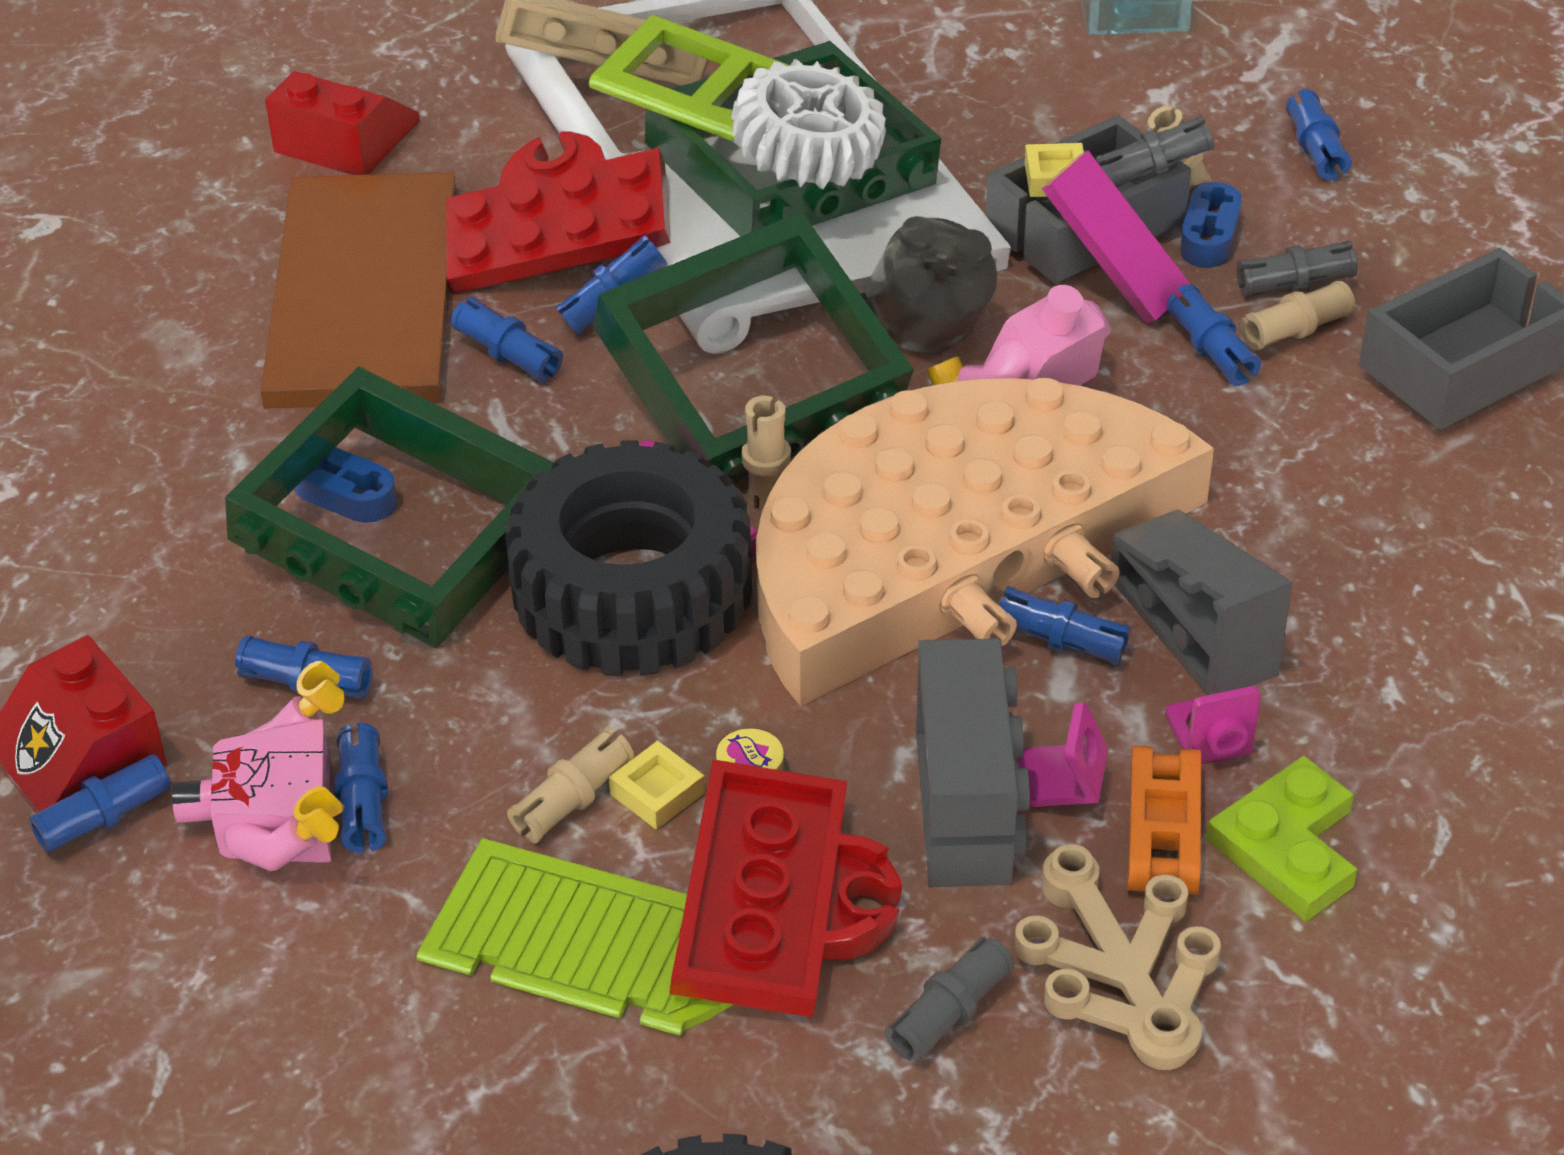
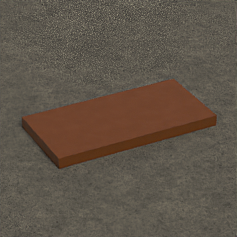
[260,172,457,409]

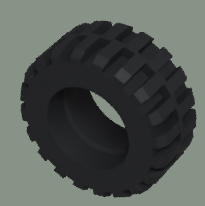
[505,440,752,676]

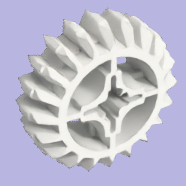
[731,59,886,189]

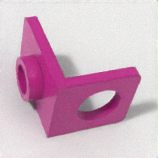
[1165,686,1261,764]
[1017,703,1109,807]

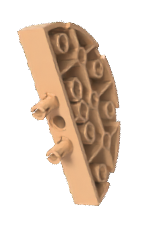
[756,378,1214,707]

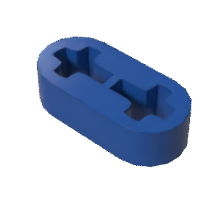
[1180,182,1242,268]
[294,447,397,523]

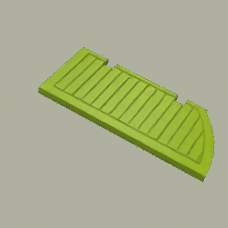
[417,838,733,1036]

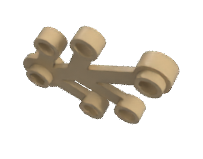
[1014,844,1221,1070]

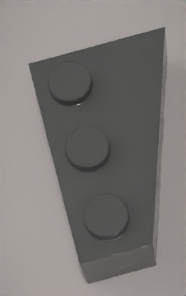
[1111,509,1293,695]

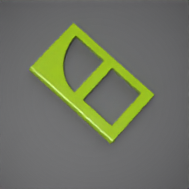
[589,15,790,142]

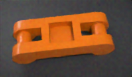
[1127,745,1201,896]

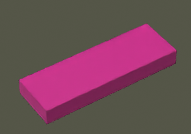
[1041,151,1190,324]

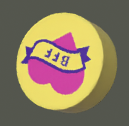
[716,729,784,771]

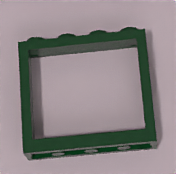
[644,41,941,236]
[594,212,914,483]
[225,366,554,649]

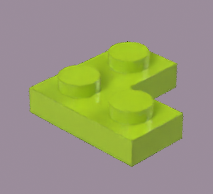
[1205,755,1358,922]

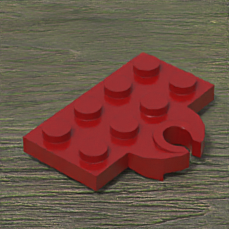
[446,131,671,294]
[669,759,902,1018]

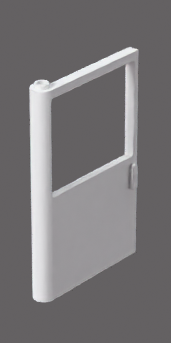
[505,0,1011,354]

